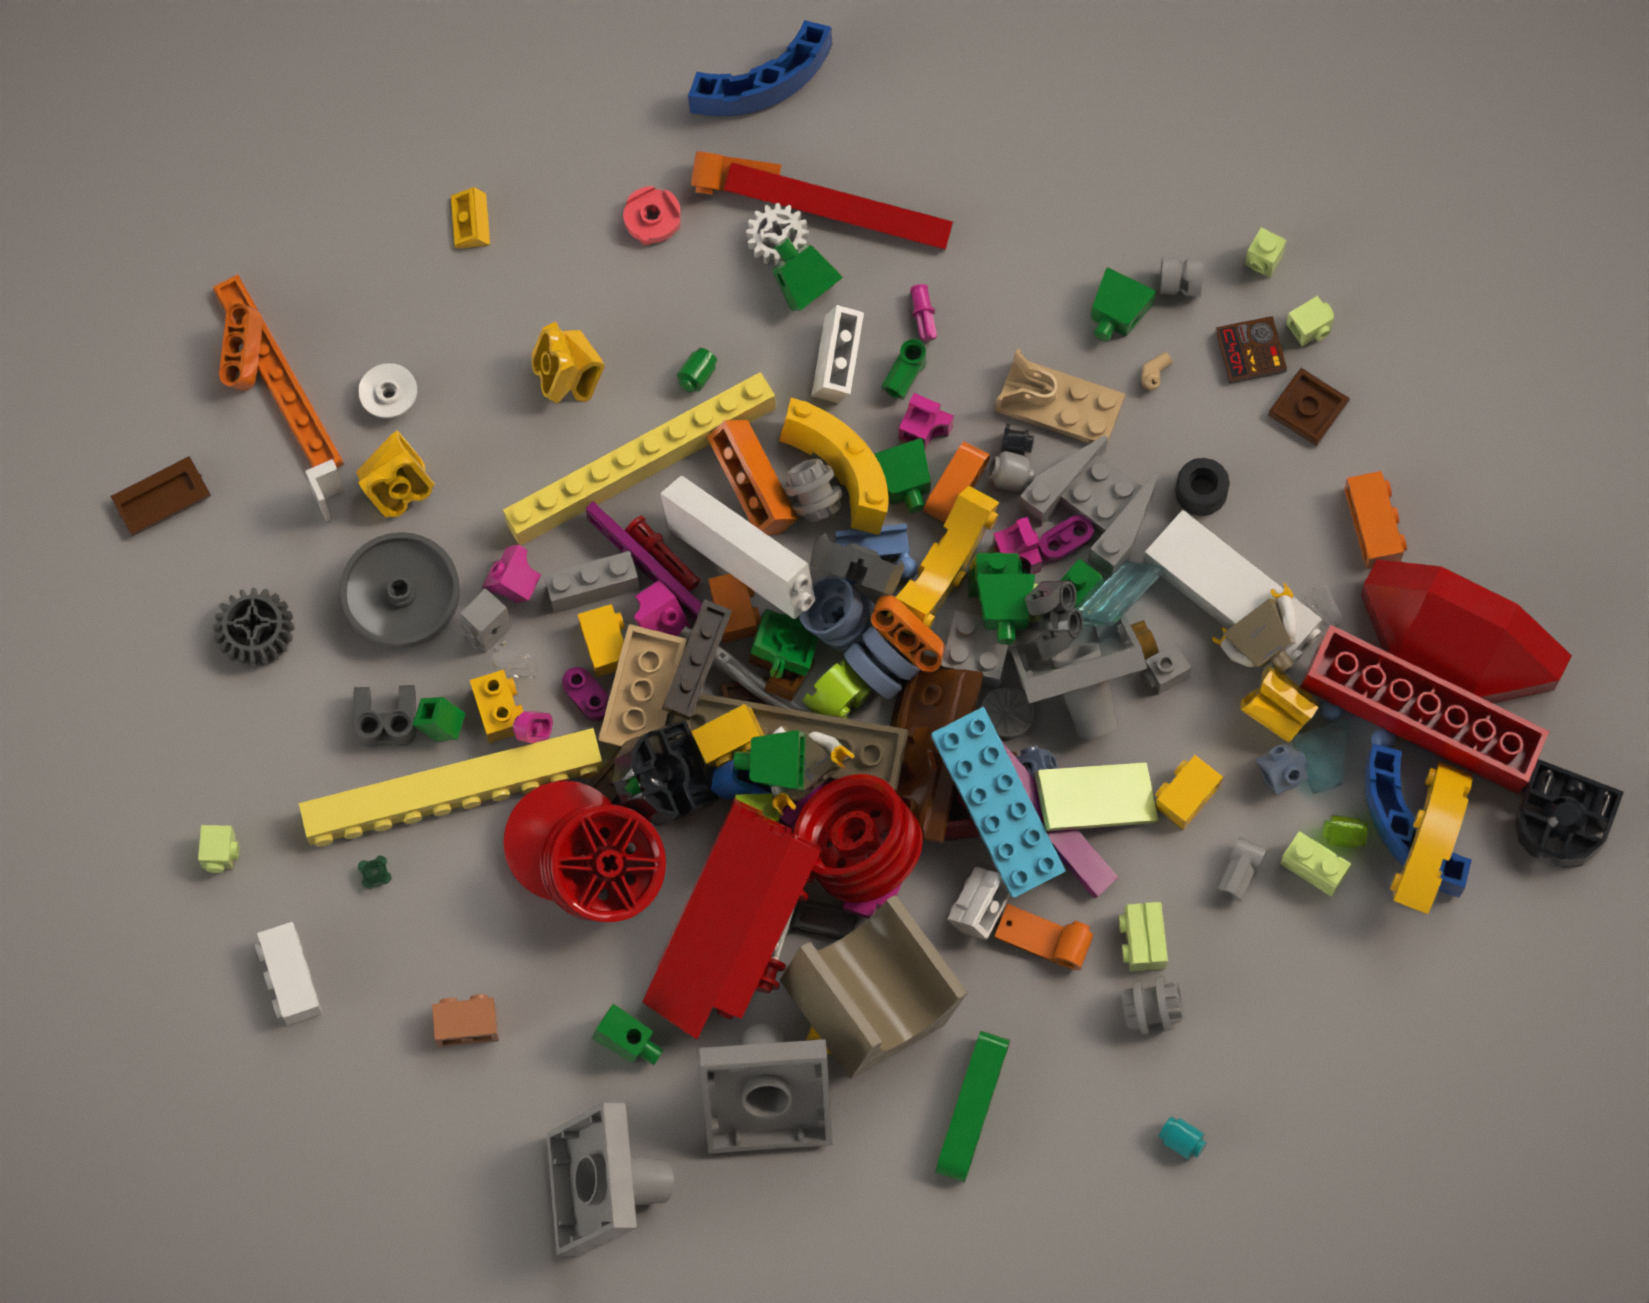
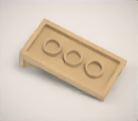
[995,349,1125,444]
[598,624,687,747]

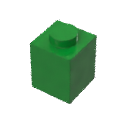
[412,697,465,741]

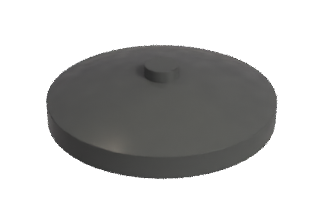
[340,532,460,648]

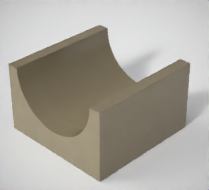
[780,895,968,1079]

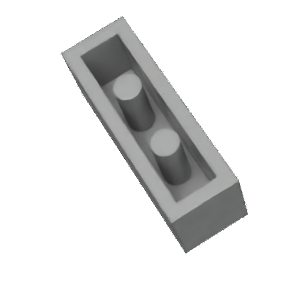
[544,551,640,613]

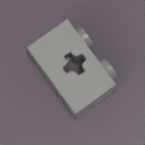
[460,588,511,652]

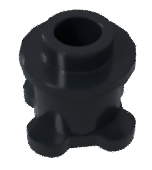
[1001,423,1034,456]

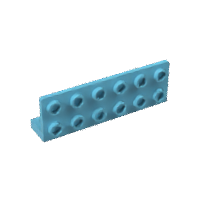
[931,707,1066,898]

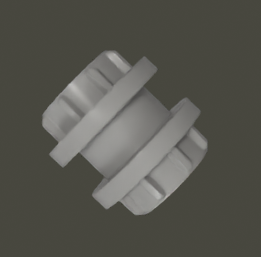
[784,459,843,522]
[1122,976,1184,1035]

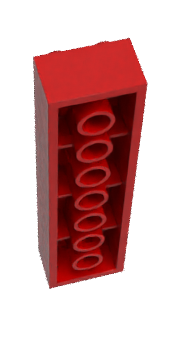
[1299,625,1550,794]

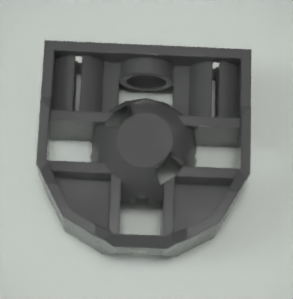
[810,533,905,595]

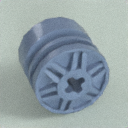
[800,576,875,653]

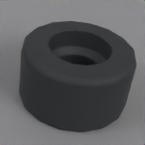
[1175,458,1230,516]

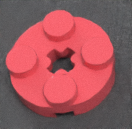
[623,186,681,245]

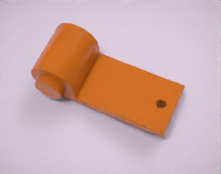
[691,151,782,195]
[993,903,1094,970]

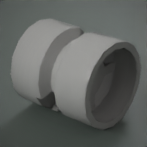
[1160,257,1203,297]

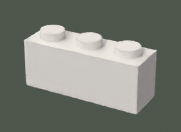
[811,305,864,404]
[255,922,322,1025]

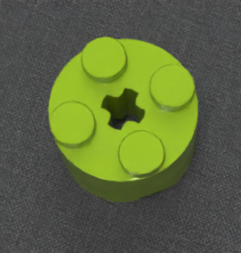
[802,659,871,719]

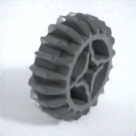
[213,587,295,668]

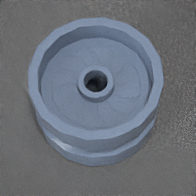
[844,625,920,700]

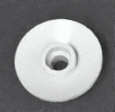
[359,363,417,418]

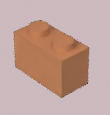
[432,994,499,1047]

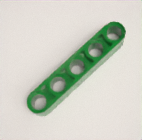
[935,1030,1010,1182]

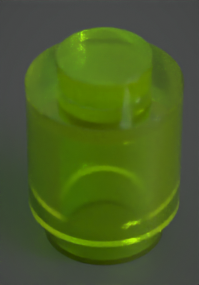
[1322,815,1368,848]

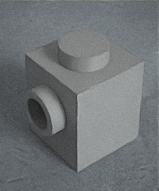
[1142,643,1192,694]

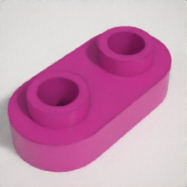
[513,711,553,743]

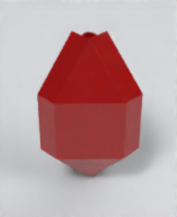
[1361,559,1572,703]

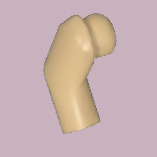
[1141,352,1173,391]

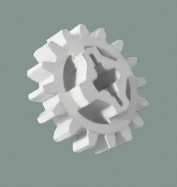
[746,203,809,265]

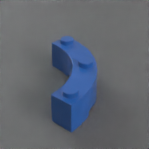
[688,20,833,116]
[1365,744,1472,898]

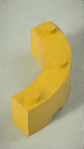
[779,397,889,535]
[887,486,1000,636]
[1390,761,1473,914]

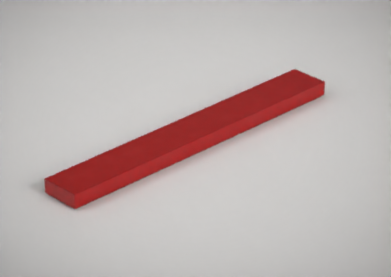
[724,162,954,250]

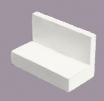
[305,459,344,522]

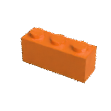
[1344,471,1407,569]

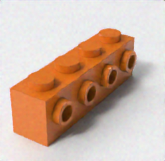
[707,420,799,535]

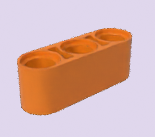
[219,303,263,392]
[923,441,991,523]
[871,595,945,672]

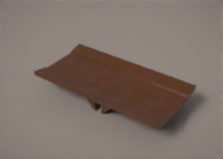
[879,669,984,843]

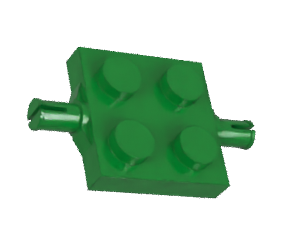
[750,608,818,678]

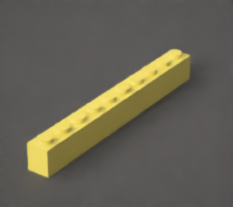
[503,372,776,546]
[299,728,603,847]

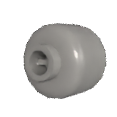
[989,451,1034,493]

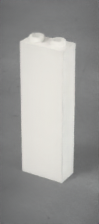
[661,475,815,619]
[1143,510,1322,665]

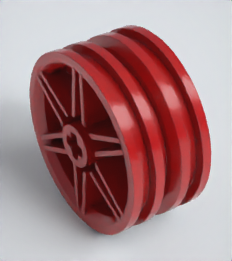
[794,774,923,903]
[540,805,666,922]

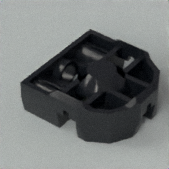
[612,720,719,826]
[1515,759,1624,868]

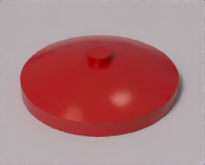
[503,781,613,902]

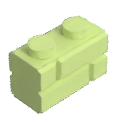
[1280,831,1351,897]
[1118,902,1168,972]

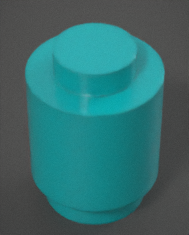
[1158,1116,1207,1160]

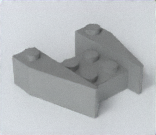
[1019,435,1158,578]

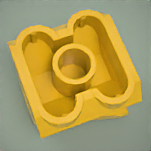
[531,321,605,404]
[356,430,435,518]
[1240,664,1319,743]

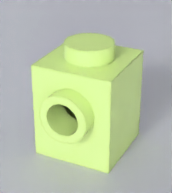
[1245,227,1287,278]
[1286,295,1334,347]
[198,825,239,873]

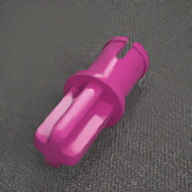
[910,284,937,342]

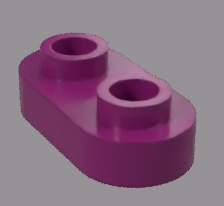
[1039,515,1094,562]
[562,667,609,721]

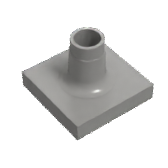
[1009,614,1147,739]
[699,1023,832,1153]
[546,1102,674,1256]

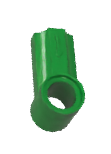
[881,339,927,400]

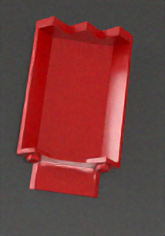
[642,799,821,1040]

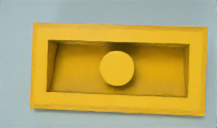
[451,187,490,249]

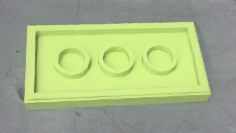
[1034,762,1159,831]

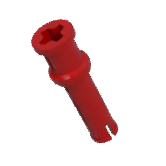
[624,515,701,592]

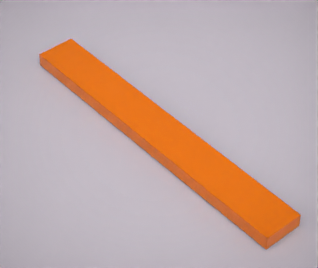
[212,274,344,468]

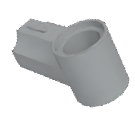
[1217,837,1267,902]

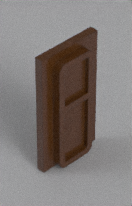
[110,456,211,536]

